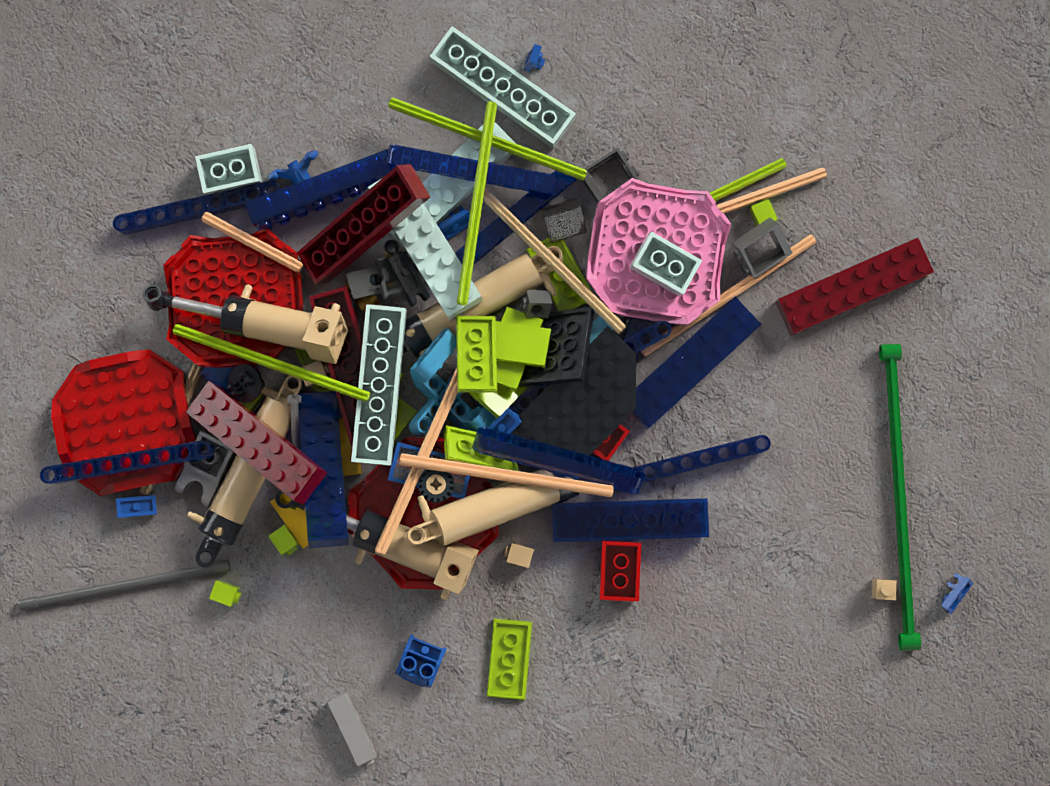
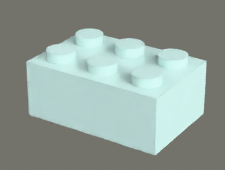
[195,144,263,198]
[629,231,702,296]

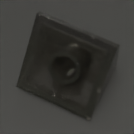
[540,198,587,243]

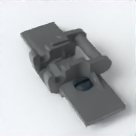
[346,251,425,300]

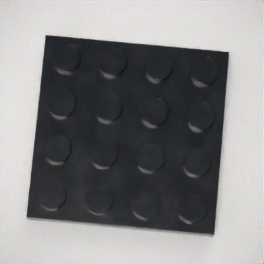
[518,307,594,387]

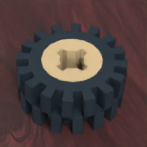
[418,469,454,503]

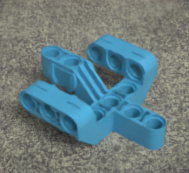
[409,328,497,436]

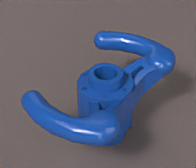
[268,150,319,189]

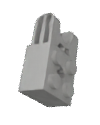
[175,431,236,507]

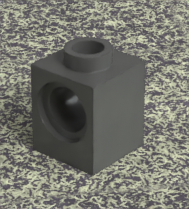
[521,290,552,318]

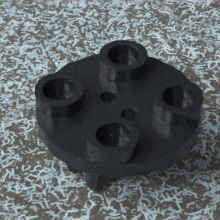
[227,364,265,403]

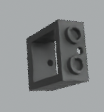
[582,147,639,204]
[732,218,793,278]

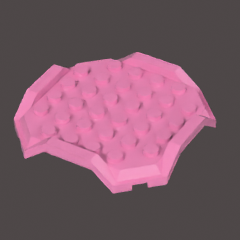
[586,178,732,325]

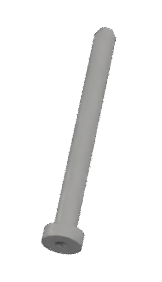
[287,394,301,449]

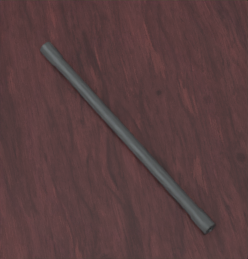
[18,560,231,611]

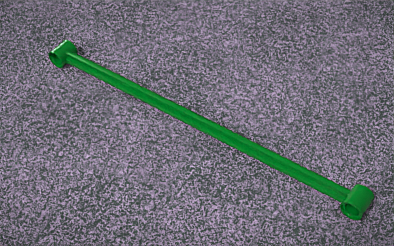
[879,343,921,651]

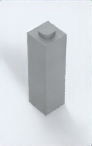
[327,692,377,767]

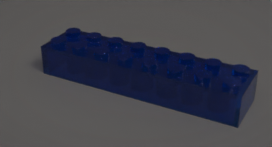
[245,149,396,231]
[632,296,762,430]
[297,391,349,549]
[552,498,709,542]

